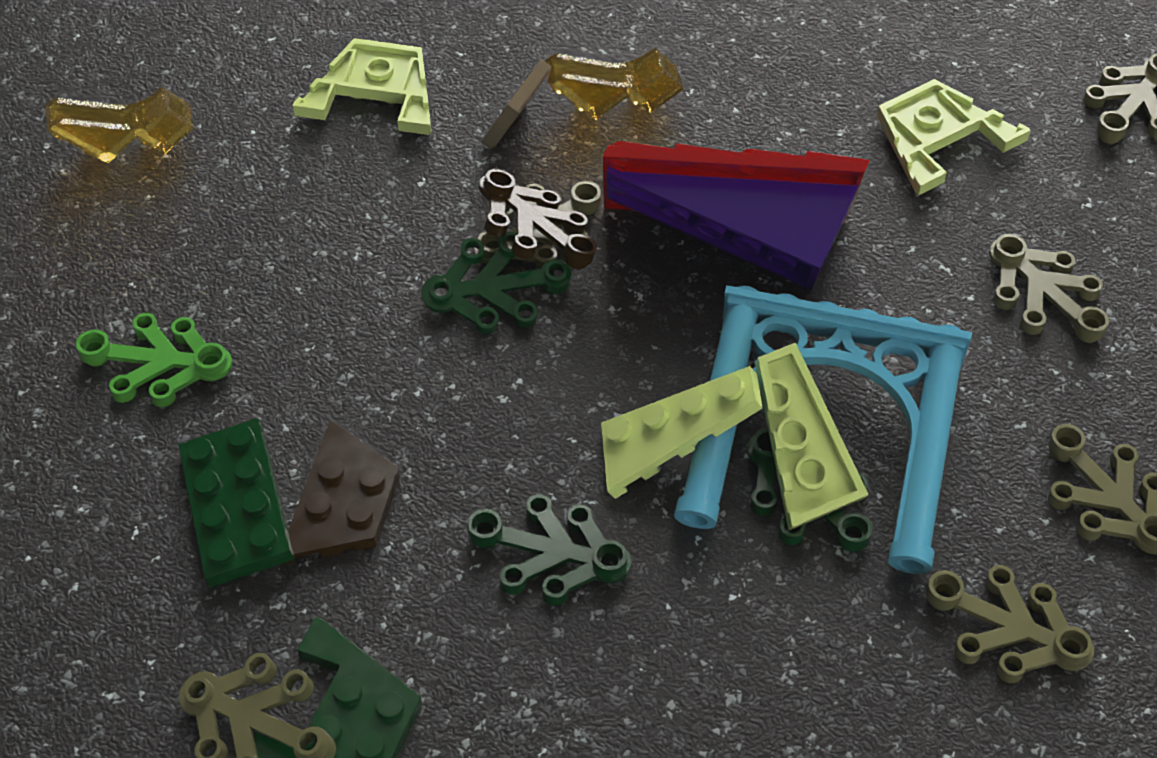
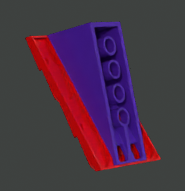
[603,141,870,290]

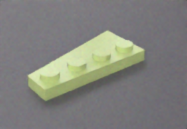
[755,342,869,530]
[601,366,763,499]

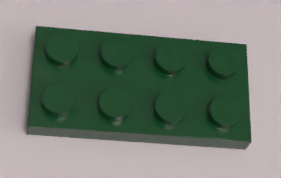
[178,418,294,588]

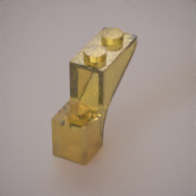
[545,47,684,120]
[45,87,194,163]

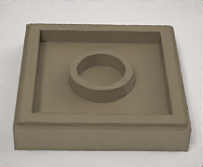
[481,59,552,149]

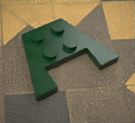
[253,616,422,758]

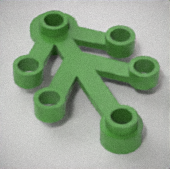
[76,313,233,407]

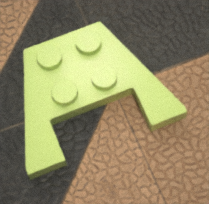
[293,38,431,135]
[877,79,1031,195]

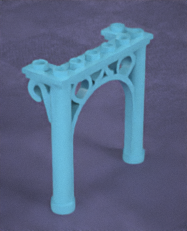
[674,285,972,574]

